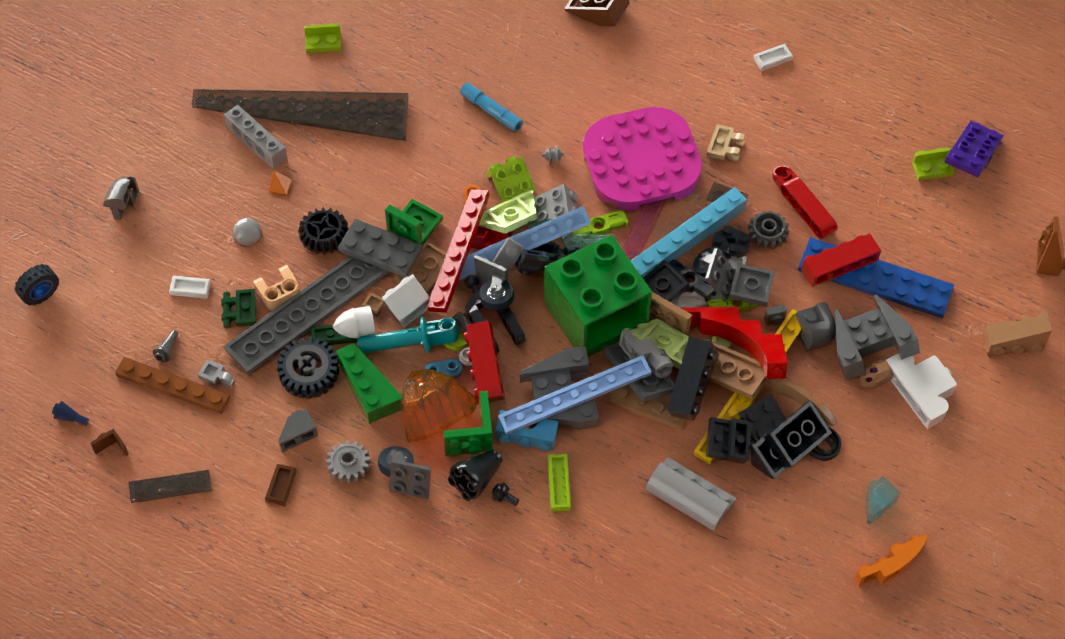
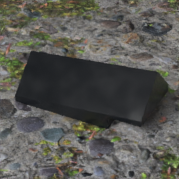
[750,400,832,479]

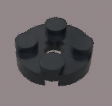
[712,226,750,259]

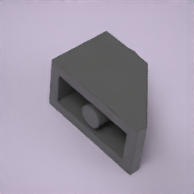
[278,409,318,452]

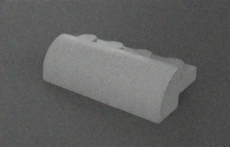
[645,457,736,531]

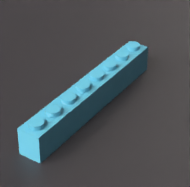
[631,187,747,278]

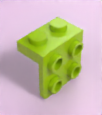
[485,156,535,203]

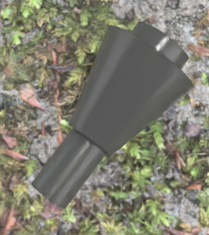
[153,330,178,362]

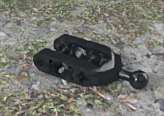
[464,275,526,354]

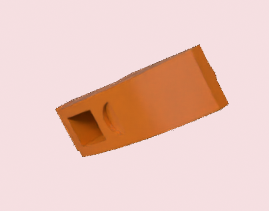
[855,534,928,586]

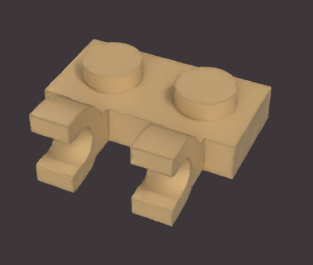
[707,124,745,162]

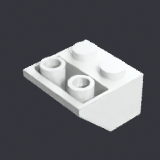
[382,274,430,328]

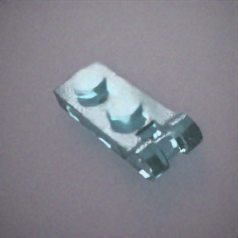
[562,234,618,250]

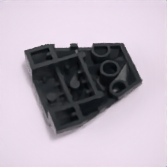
[515,241,582,275]

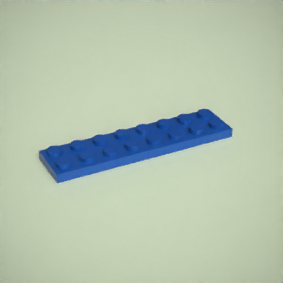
[798,237,954,318]

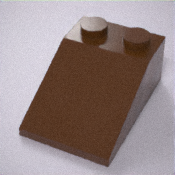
[564,0,630,26]

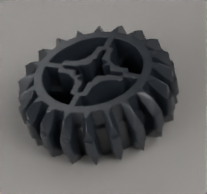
[298,207,349,255]

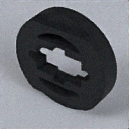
[809,427,841,461]

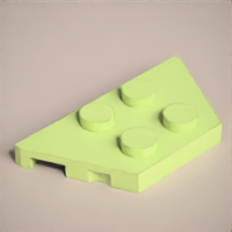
[479,190,537,234]
[626,319,689,369]

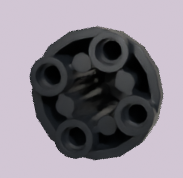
[448,450,503,501]

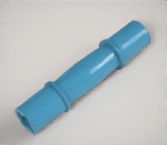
[460,82,523,132]

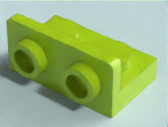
[304,24,342,53]
[912,148,955,181]

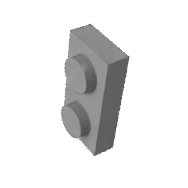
[492,237,525,273]

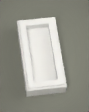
[753,44,793,72]
[169,276,211,299]

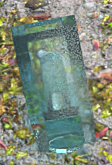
[866,476,900,525]

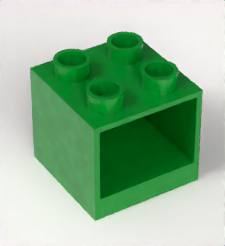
[544,234,652,357]

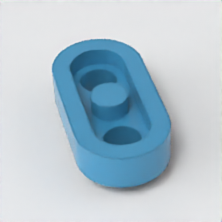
[424,359,462,383]

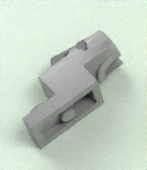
[619,328,673,378]

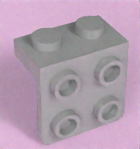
[534,184,578,226]

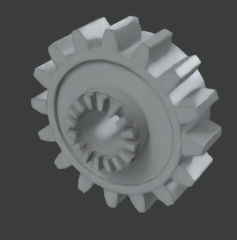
[326,440,371,484]

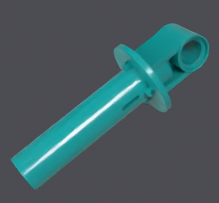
[358,316,459,354]

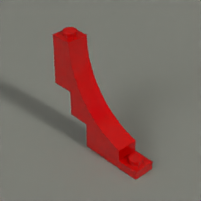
[680,307,788,379]

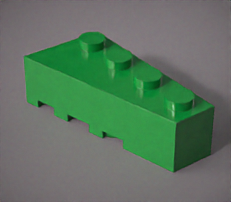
[336,343,405,424]

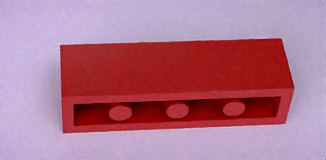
[801,233,881,287]
[464,321,505,403]

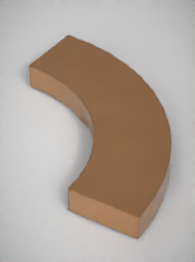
[766,378,837,426]

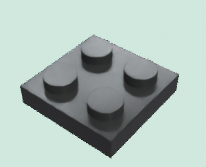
[729,263,775,307]

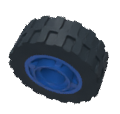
[14,264,59,306]

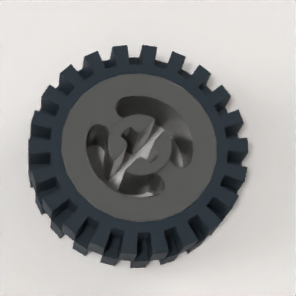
[277,337,339,399]

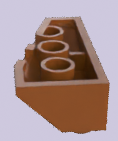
[1036,216,1065,276]

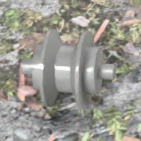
[542,145,564,164]

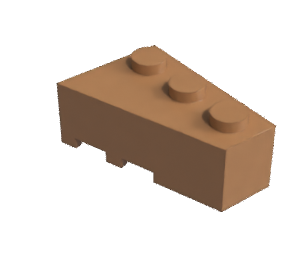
[982,311,1052,356]

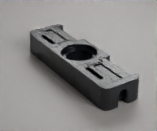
[669,259,717,302]

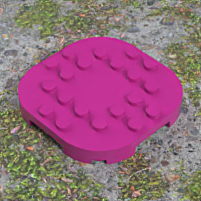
[583,107,702,211]

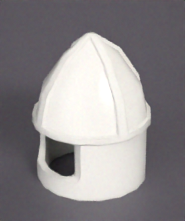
[333,306,375,338]

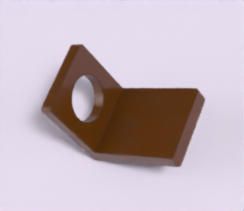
[90,429,129,456]

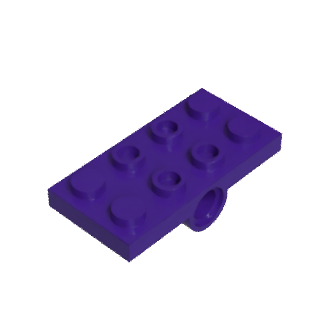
[945,121,1004,178]

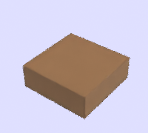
[361,292,386,317]

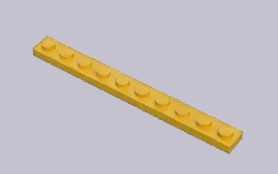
[693,309,802,464]

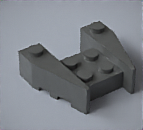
[835,295,920,380]
[519,346,599,430]

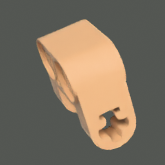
[252,265,299,311]

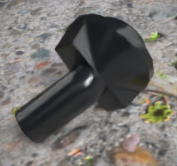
[492,482,519,506]

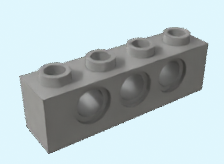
[224,104,287,170]

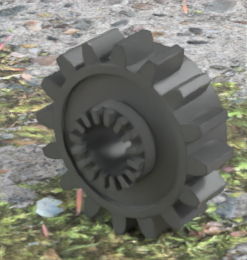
[748,211,789,250]

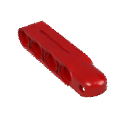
[772,165,838,239]

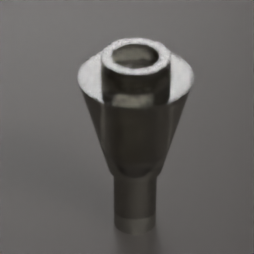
[452,312,470,335]

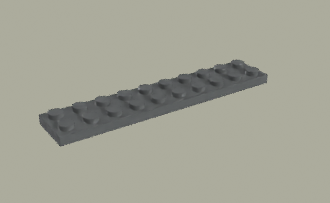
[224,256,391,375]

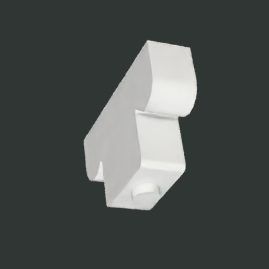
[886,353,957,429]

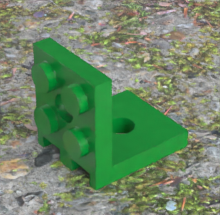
[385,199,443,245]
[443,391,493,457]

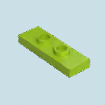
[547,454,571,512]

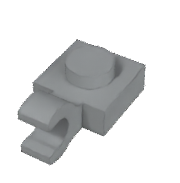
[197,359,235,388]

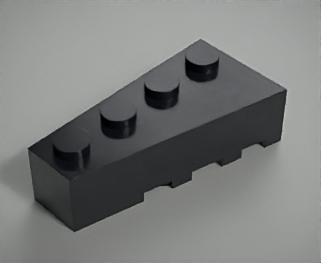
[668,337,719,421]

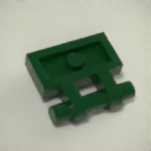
[221,289,256,328]

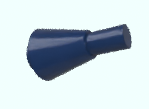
[52,401,89,426]

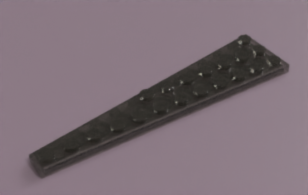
[192,89,409,141]

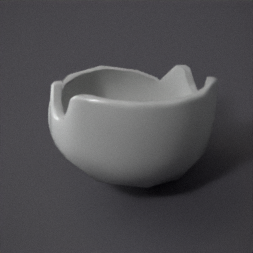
[233,218,262,246]

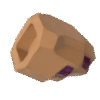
[860,359,893,389]

